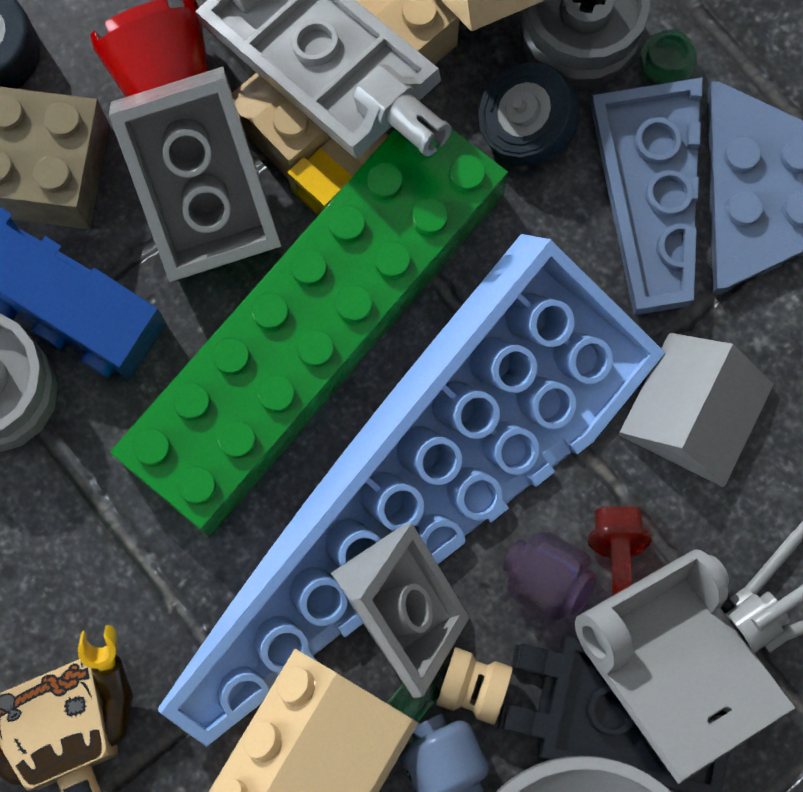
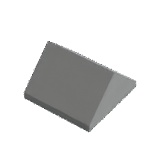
[618,333,774,487]
[331,523,470,698]

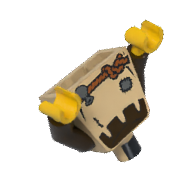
[0,625,134,792]

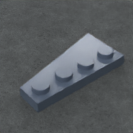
[590,77,703,316]

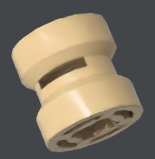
[436,647,513,725]

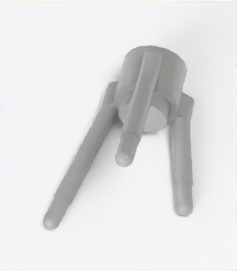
[724,521,803,654]

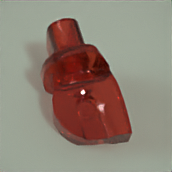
[588,506,652,596]

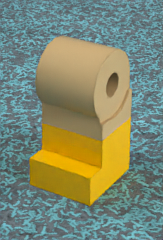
[287,132,389,215]

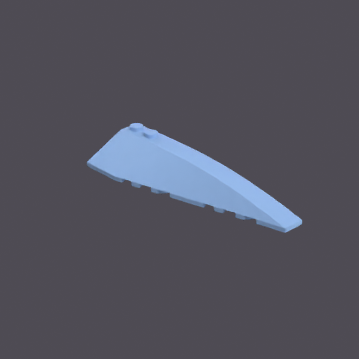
[158,234,665,747]

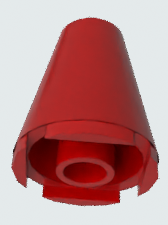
[90,0,209,97]

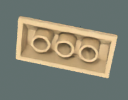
[232,0,459,180]
[209,649,418,792]

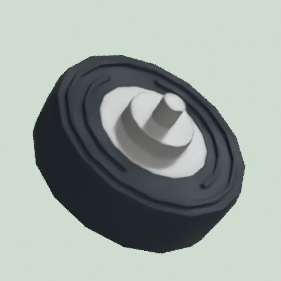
[478,62,580,166]

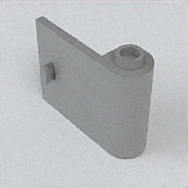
[575,550,795,784]

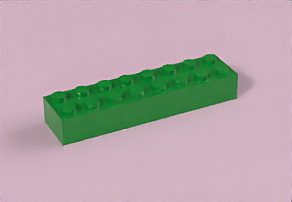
[110,128,508,538]

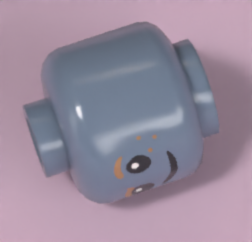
[399,713,490,792]

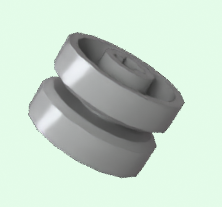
[0,314,58,452]

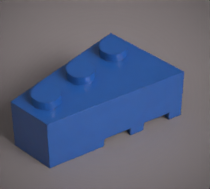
[0,207,167,381]

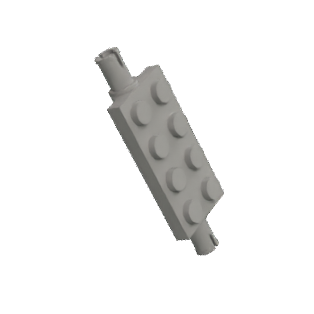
[195,0,451,159]

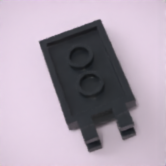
[497,636,729,792]

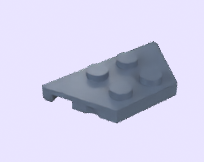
[707,81,803,294]

